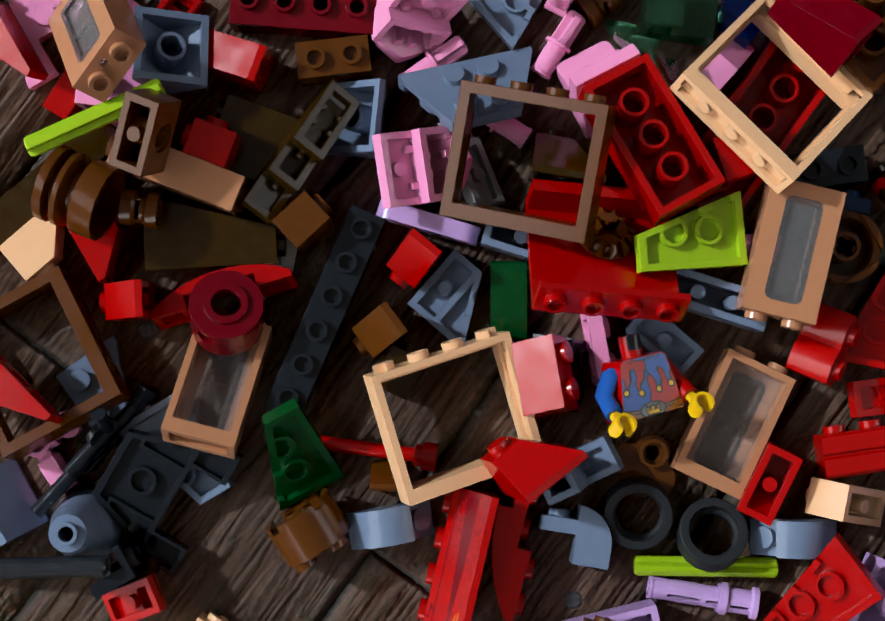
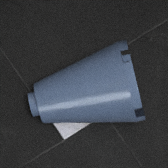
[48,489,123,556]

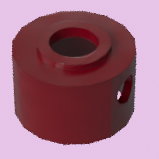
[188,271,264,356]

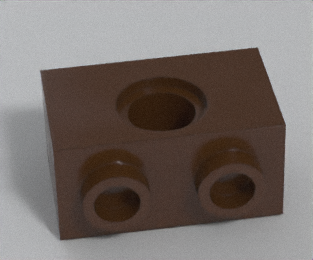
[295,34,373,87]
[108,88,182,177]
[272,190,335,254]

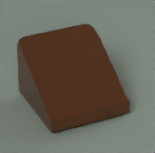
[369,460,408,491]

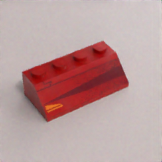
[416,486,499,621]

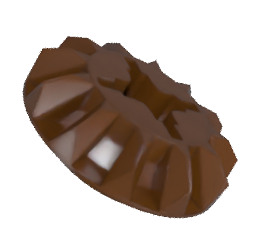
[581,207,636,260]

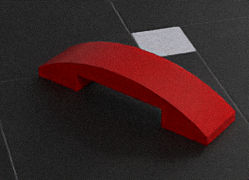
[150,264,299,330]

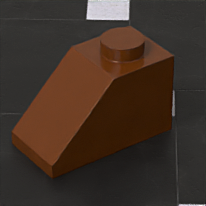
[351,301,409,359]

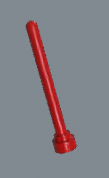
[264,435,439,472]

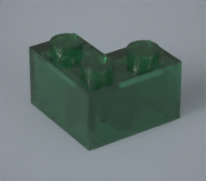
[637,0,718,46]

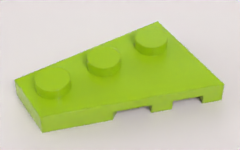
[633,190,748,274]

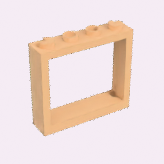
[670,0,874,194]
[363,326,541,506]

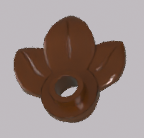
[615,434,675,501]

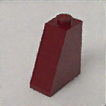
[767,0,884,77]

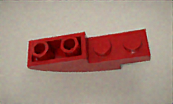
[491,497,538,621]

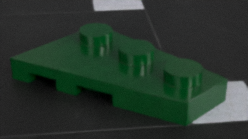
[262,398,344,511]

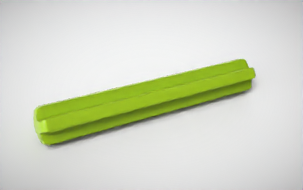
[23,79,166,157]
[633,555,778,578]

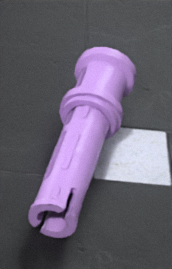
[646,576,760,620]

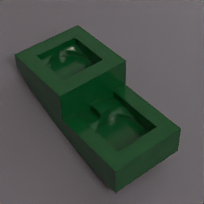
[490,261,527,339]

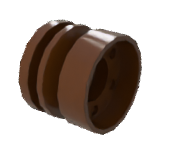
[31,145,127,241]

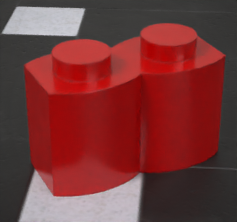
[785,303,862,387]

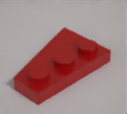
[844,272,885,370]

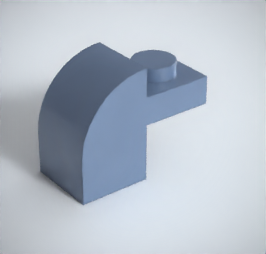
[543,433,624,506]
[346,500,435,550]
[538,503,612,570]
[750,517,837,559]

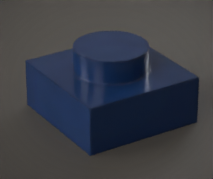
[839,189,872,215]

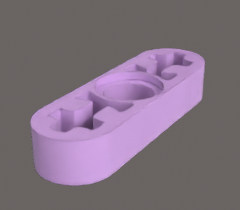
[376,199,481,246]

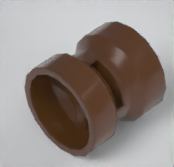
[573,0,623,28]
[118,188,164,230]

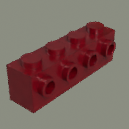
[228,0,377,42]

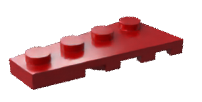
[763,532,885,621]

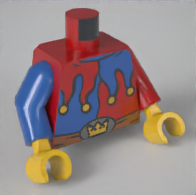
[595,333,715,438]

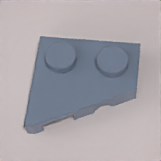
[625,318,705,374]

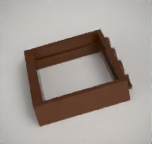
[439,74,617,244]
[0,266,131,461]

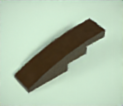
[239,80,361,224]

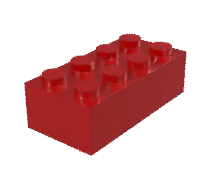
[579,53,726,227]

